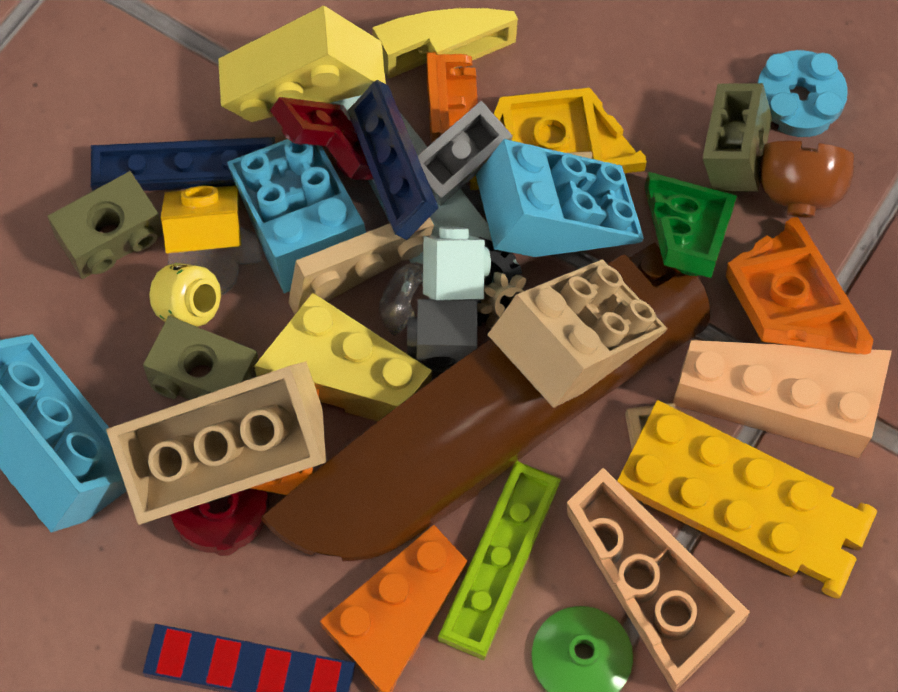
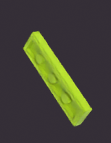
[438,461,561,660]

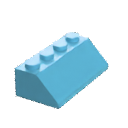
[0,334,127,533]

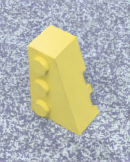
[254,293,432,421]

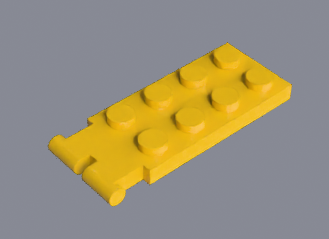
[617,400,877,599]

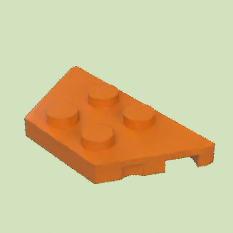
[726,216,874,355]

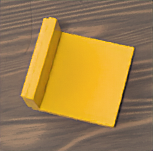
[161,185,241,253]

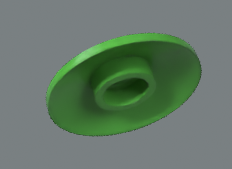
[531,606,633,692]

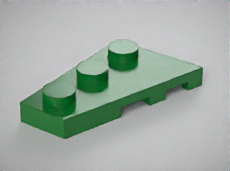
[644,172,737,278]

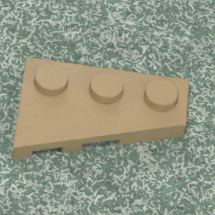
[288,217,434,314]

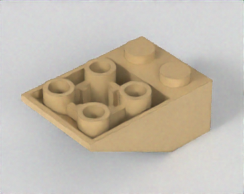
[488,259,668,408]

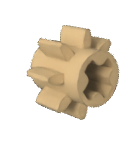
[477,272,526,329]

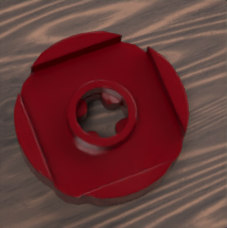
[170,488,269,556]

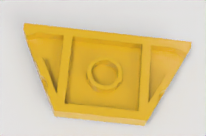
[469,87,647,190]

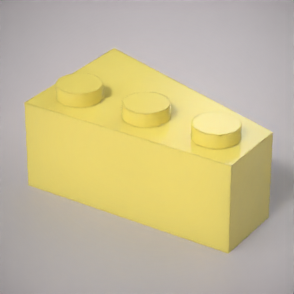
[218,6,386,122]

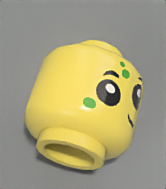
[149,263,221,327]

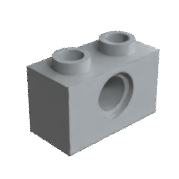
[418,100,513,206]

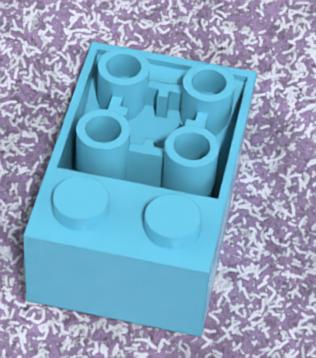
[227,139,366,293]
[476,139,644,257]

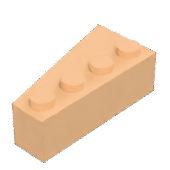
[672,340,892,458]
[567,468,750,692]

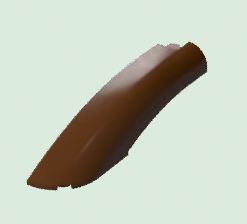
[262,242,710,561]

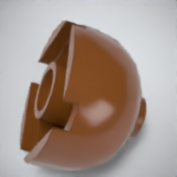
[760,140,855,218]

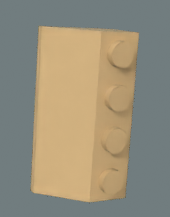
[106,361,326,525]

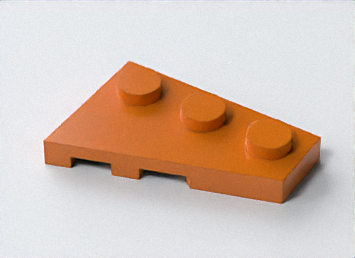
[320,525,467,692]

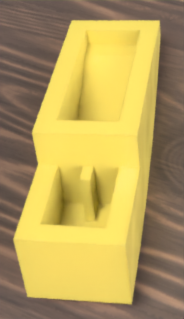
[372,8,518,79]

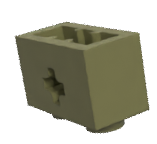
[702,83,772,191]

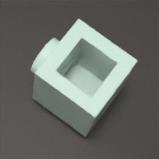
[423,227,491,300]

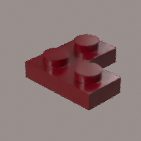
[270,97,374,180]

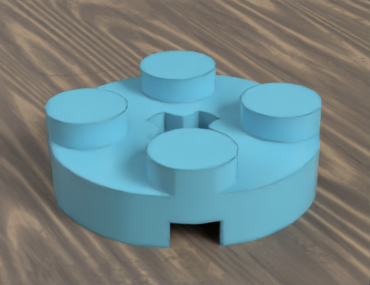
[757,50,848,137]

